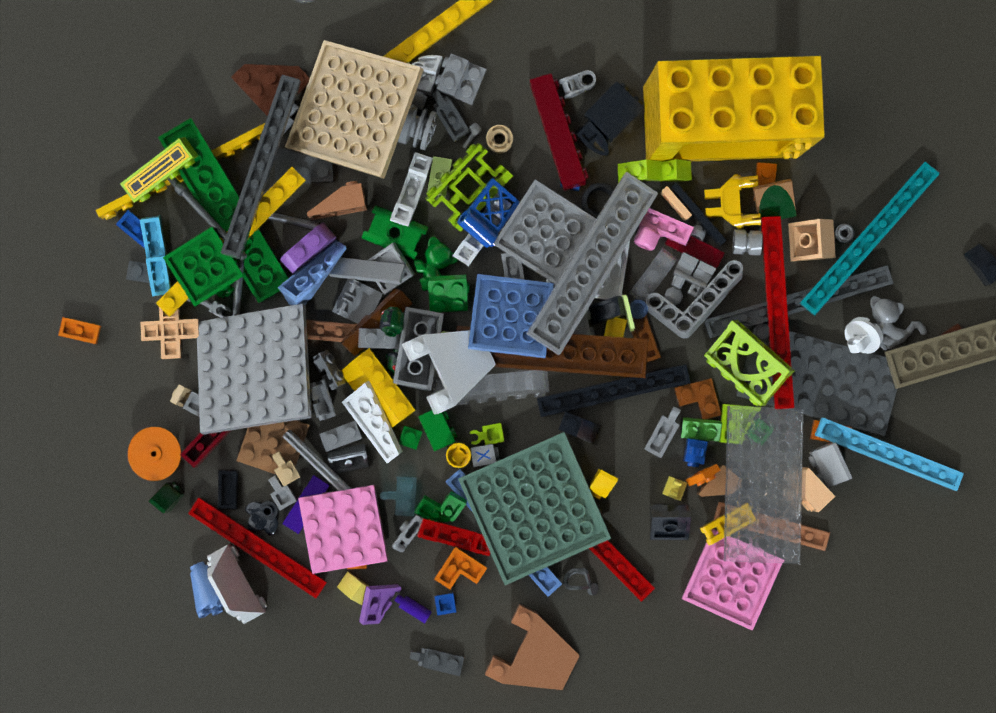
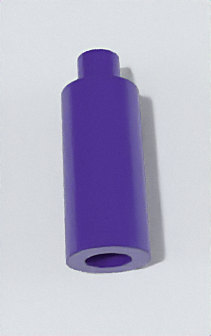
[394,594,432,624]

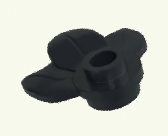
[245,500,279,536]

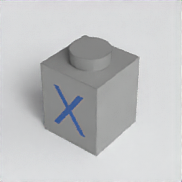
[470,444,499,467]

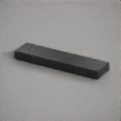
[670,182,726,247]

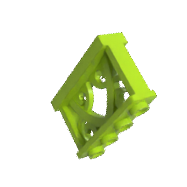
[704,320,795,406]

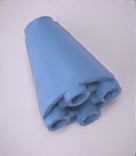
[190,562,223,618]

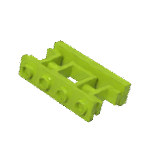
[425,143,513,232]

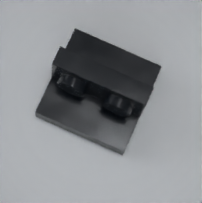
[650,504,691,540]

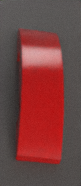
[417,518,490,556]

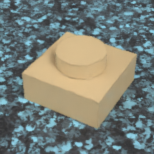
[170,385,192,407]

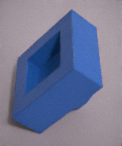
[434,593,457,616]

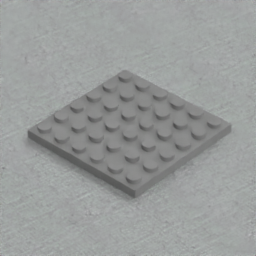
[197,304,311,435]

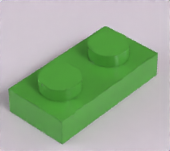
[681,417,722,441]

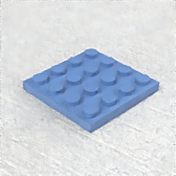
[468,274,554,358]

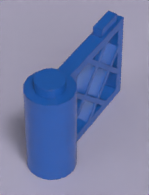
[457,178,520,248]

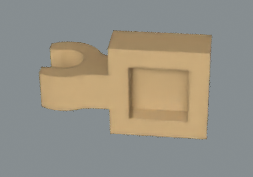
[272,451,301,486]

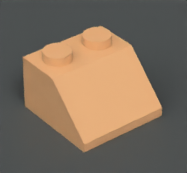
[788,219,836,261]
[799,467,836,512]

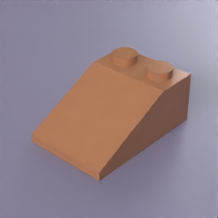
[307,181,368,220]

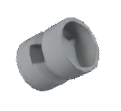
[732,229,762,256]

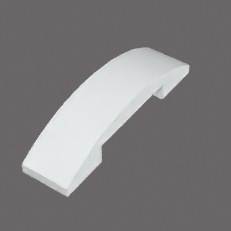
[390,152,433,227]
[453,194,512,267]

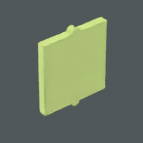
[622,294,635,332]

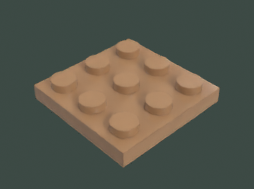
[237,420,310,475]

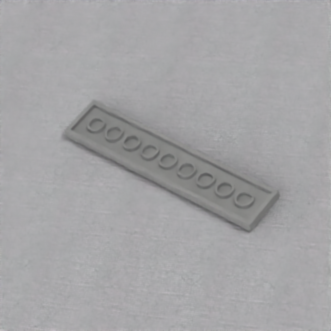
[526,172,658,355]

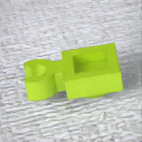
[470,423,504,445]

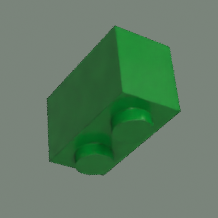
[418,410,457,451]

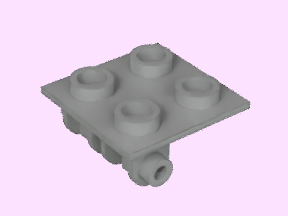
[332,279,383,324]

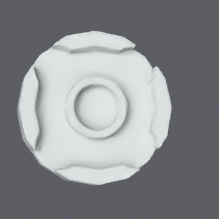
[845,317,883,354]

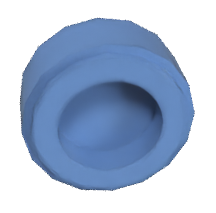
[630,300,648,319]

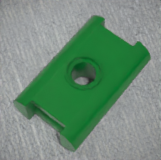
[362,205,429,261]

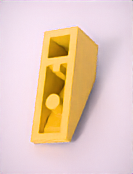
[589,469,618,500]

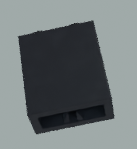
[584,81,644,143]

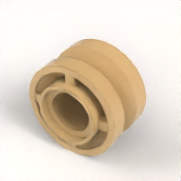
[486,125,513,154]

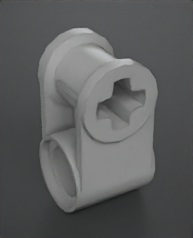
[558,70,596,99]

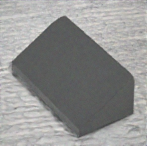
[328,444,369,474]

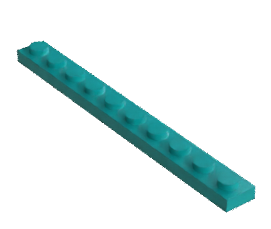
[800,162,940,316]

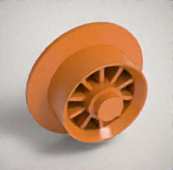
[128,427,181,481]

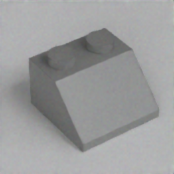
[808,442,852,487]

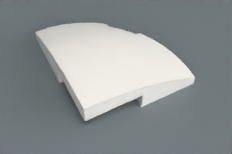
[408,55,443,96]

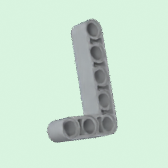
[646,260,743,338]

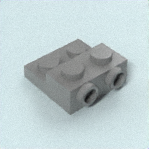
[435,54,487,105]

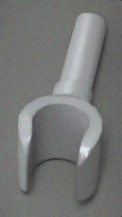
[462,123,482,149]

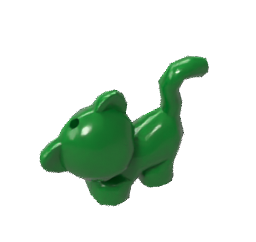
[414,237,470,294]

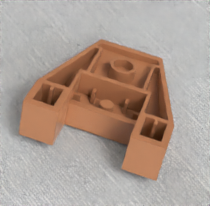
[485,604,580,690]

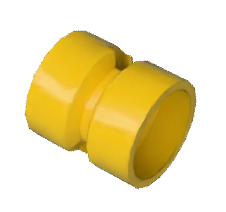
[446,443,471,468]

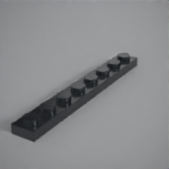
[537,364,691,417]

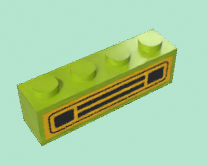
[120,137,199,202]

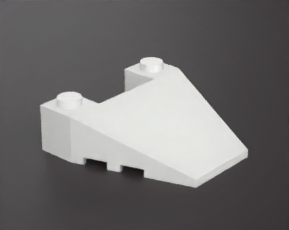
[402,330,496,415]
[207,544,267,624]

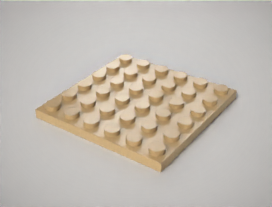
[285,40,424,179]

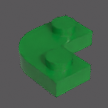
[414,491,467,522]

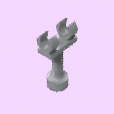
[187,299,232,318]

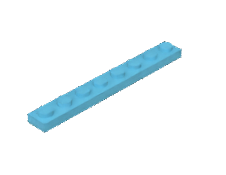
[815,417,964,491]

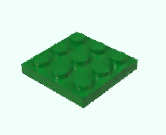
[163,226,244,307]

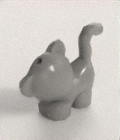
[870,296,927,350]

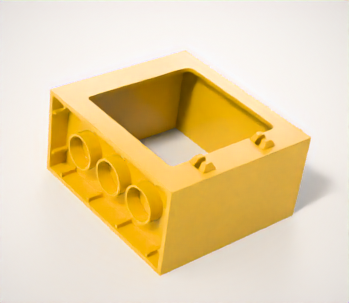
[643,56,824,162]

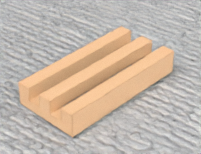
[660,186,692,221]

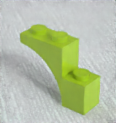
[618,159,692,183]

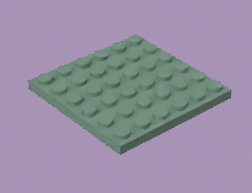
[458,432,611,585]

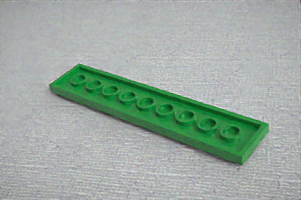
[158,118,289,303]

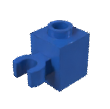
[683,438,708,468]

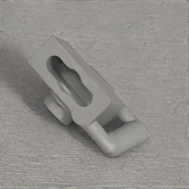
[392,514,422,552]

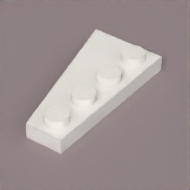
[342,381,403,463]

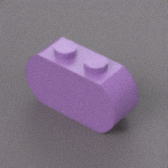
[280,223,337,274]

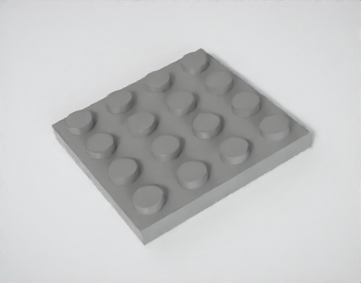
[493,180,596,285]

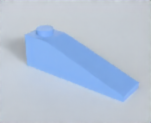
[278,240,347,305]

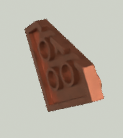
[231,64,310,116]

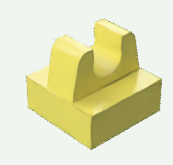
[662,476,687,501]

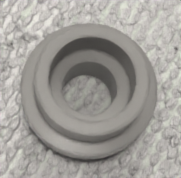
[835,224,854,243]

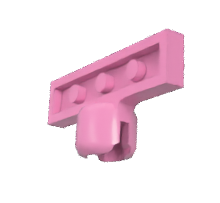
[634,208,694,251]

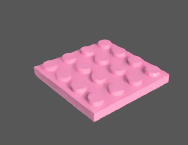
[298,484,388,574]
[681,529,784,631]

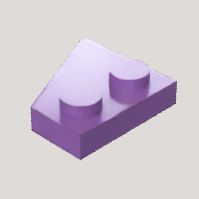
[359,584,401,625]

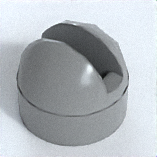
[691,225,706,241]

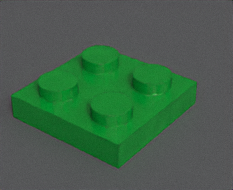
[428,274,468,312]

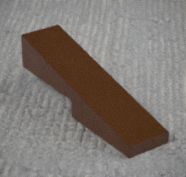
[341,288,412,356]

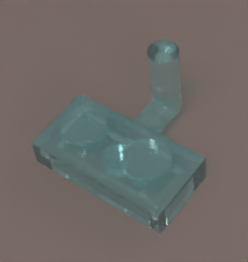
[380,477,417,516]

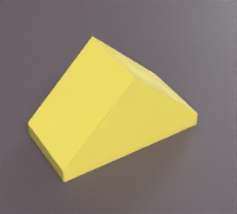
[337,571,369,605]

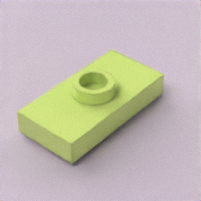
[427,156,452,198]

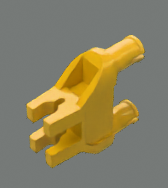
[704,174,761,230]

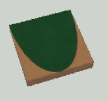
[753,179,797,220]

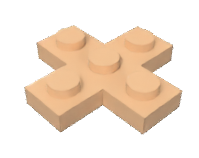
[140,307,199,359]

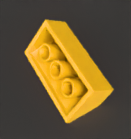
[341,348,416,428]

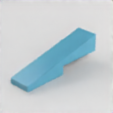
[140,215,171,296]

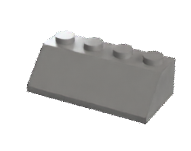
[393,307,444,391]

